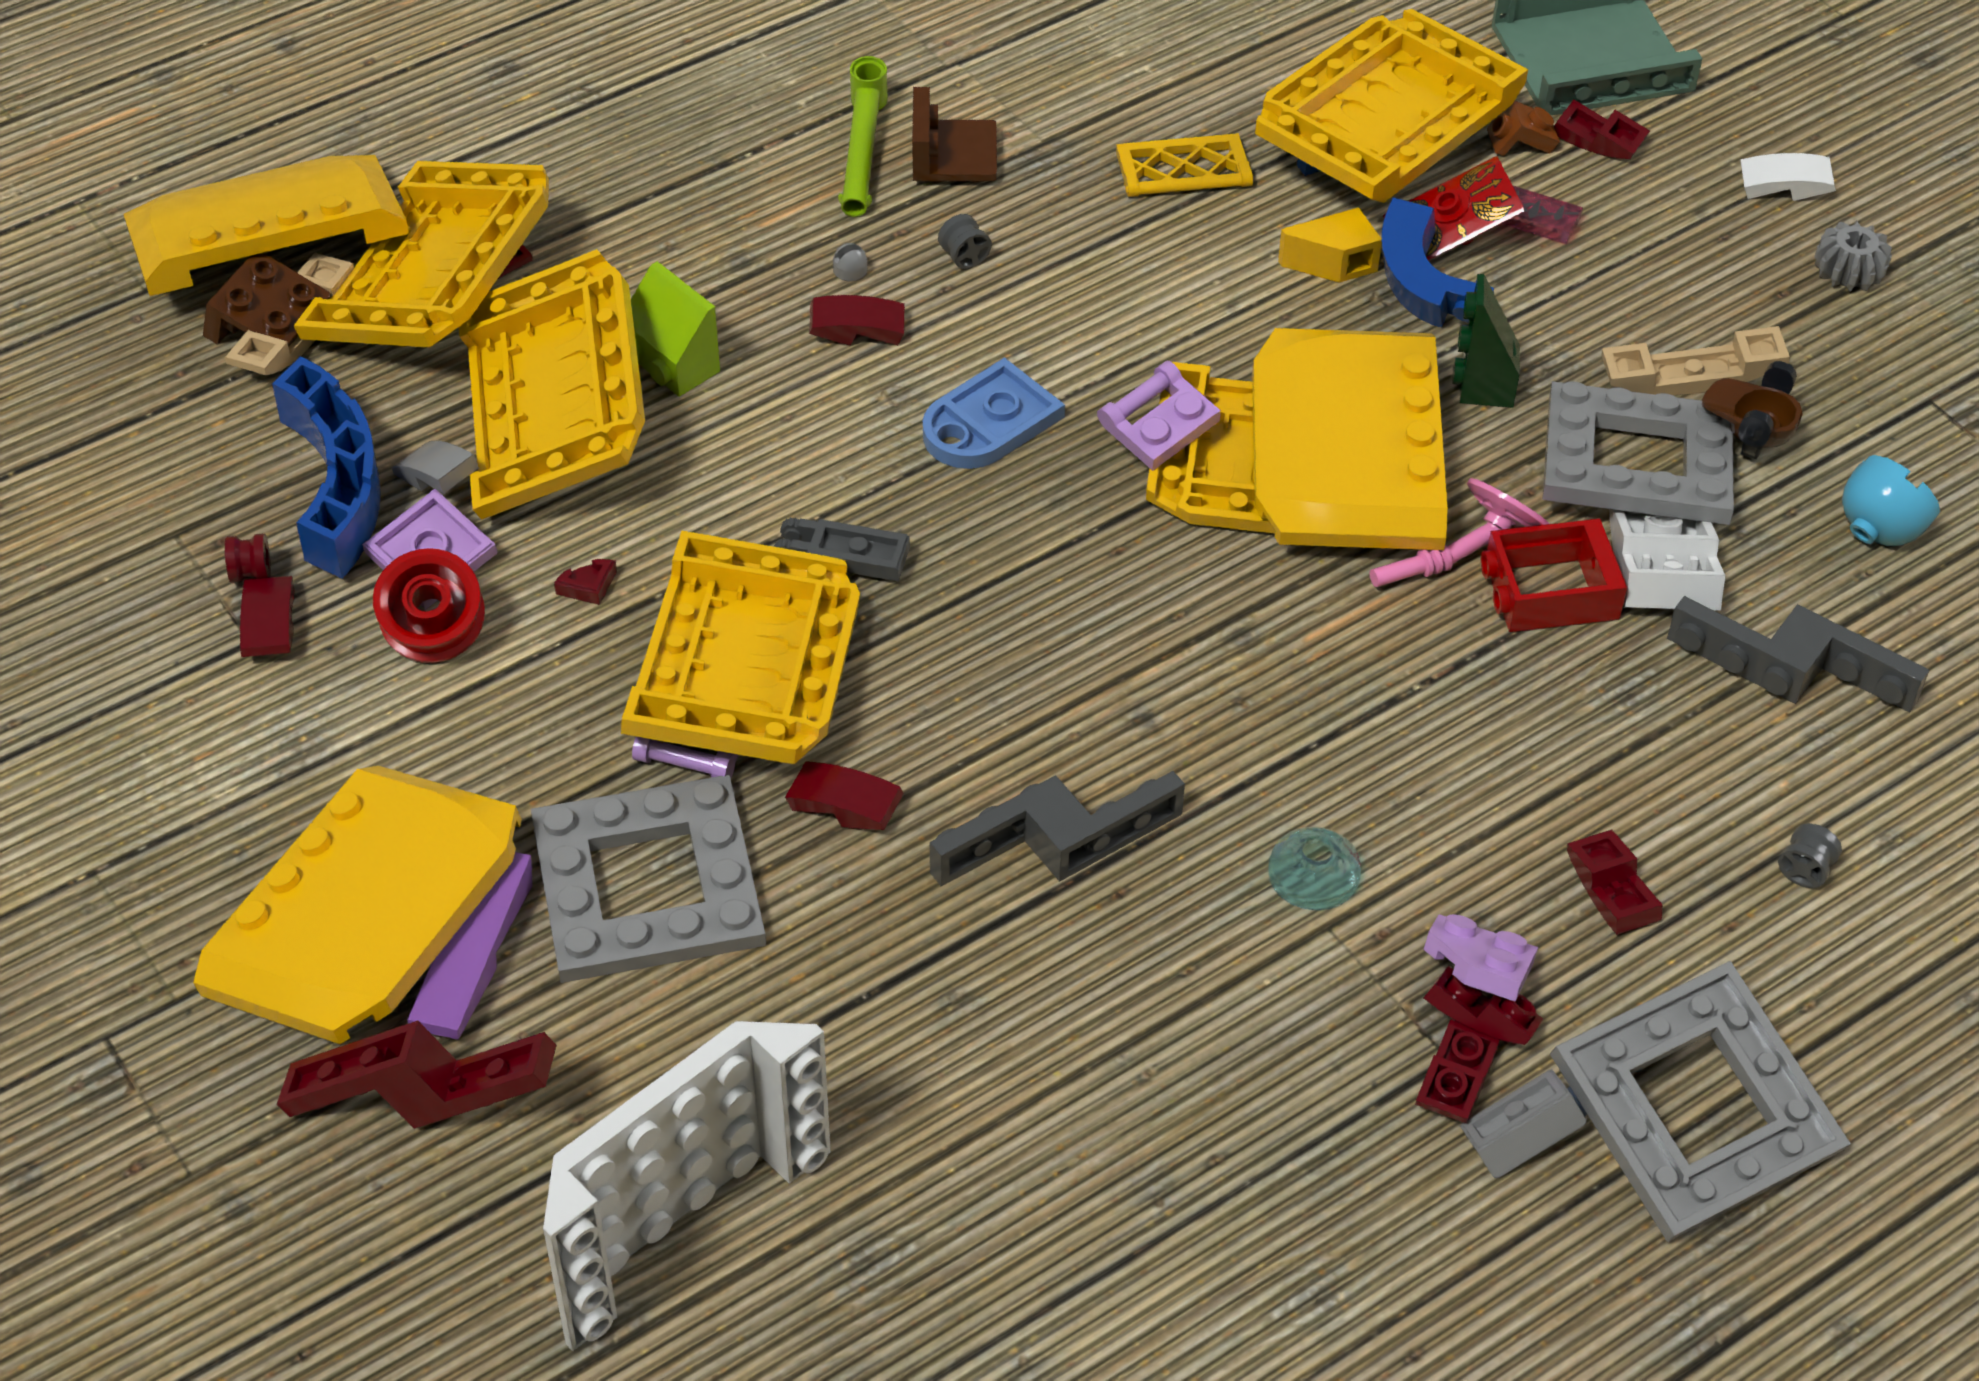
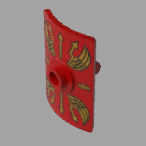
[1383,156,1524,261]

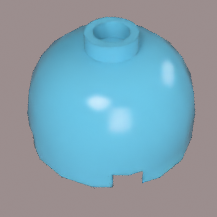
[1842,455,1941,546]

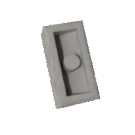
[1460,1069,1586,1178]

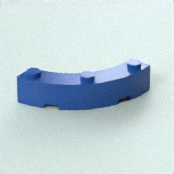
[272,356,381,579]

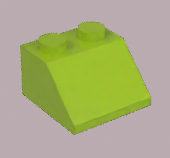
[631,261,720,397]

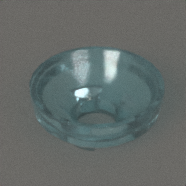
[1268,827,1361,911]

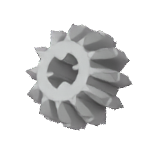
[1815,220,1892,292]

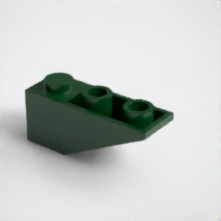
[1452,274,1520,408]

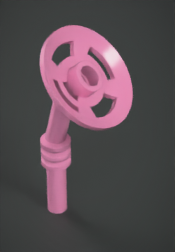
[1369,478,1550,587]

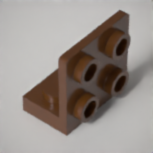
[912,87,997,182]
[203,253,330,347]

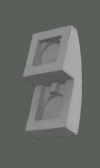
[392,441,479,494]

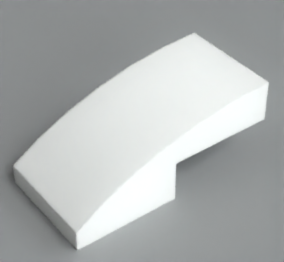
[1740,153,1836,201]

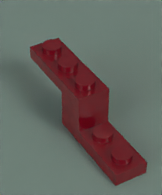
[276,1021,557,1129]

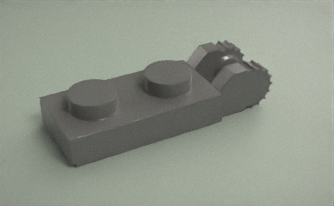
[774,517,910,581]

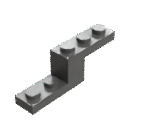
[1667,596,1930,713]
[930,771,1185,886]

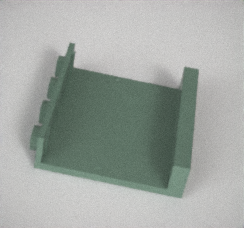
[1491,0,1702,116]

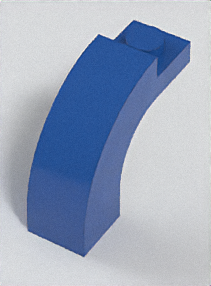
[1382,197,1494,328]

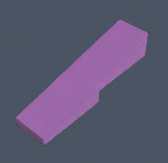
[407,852,533,1040]

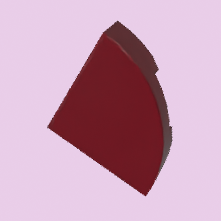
[554,559,617,605]

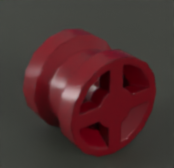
[225,533,271,584]

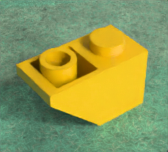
[1278,207,1382,283]

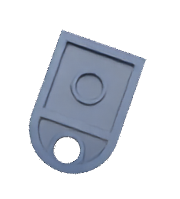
[923,357,1065,469]

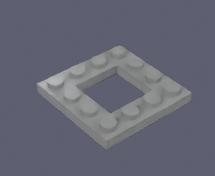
[1542,381,1734,525]
[531,774,766,983]
[1550,961,1851,1242]

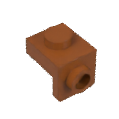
[1487,100,1560,156]

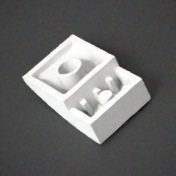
[1609,509,1726,610]

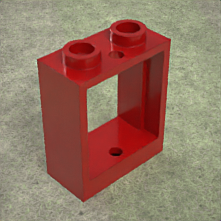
[1481,518,1627,632]

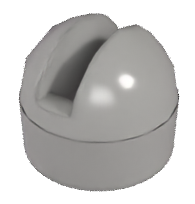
[833,243,868,281]

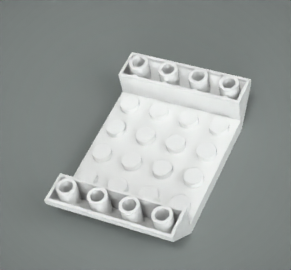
[543,1021,830,1351]

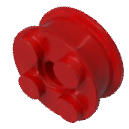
[373,548,485,663]

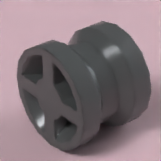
[938,214,992,269]
[1778,823,1842,888]

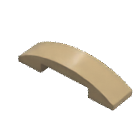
[225,252,354,375]
[1601,326,1790,395]

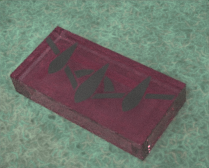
[1502,186,1583,244]

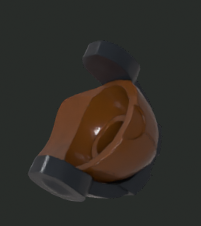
[1701,361,1803,460]

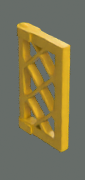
[1116,133,1254,197]

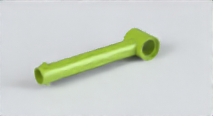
[838,56,888,217]

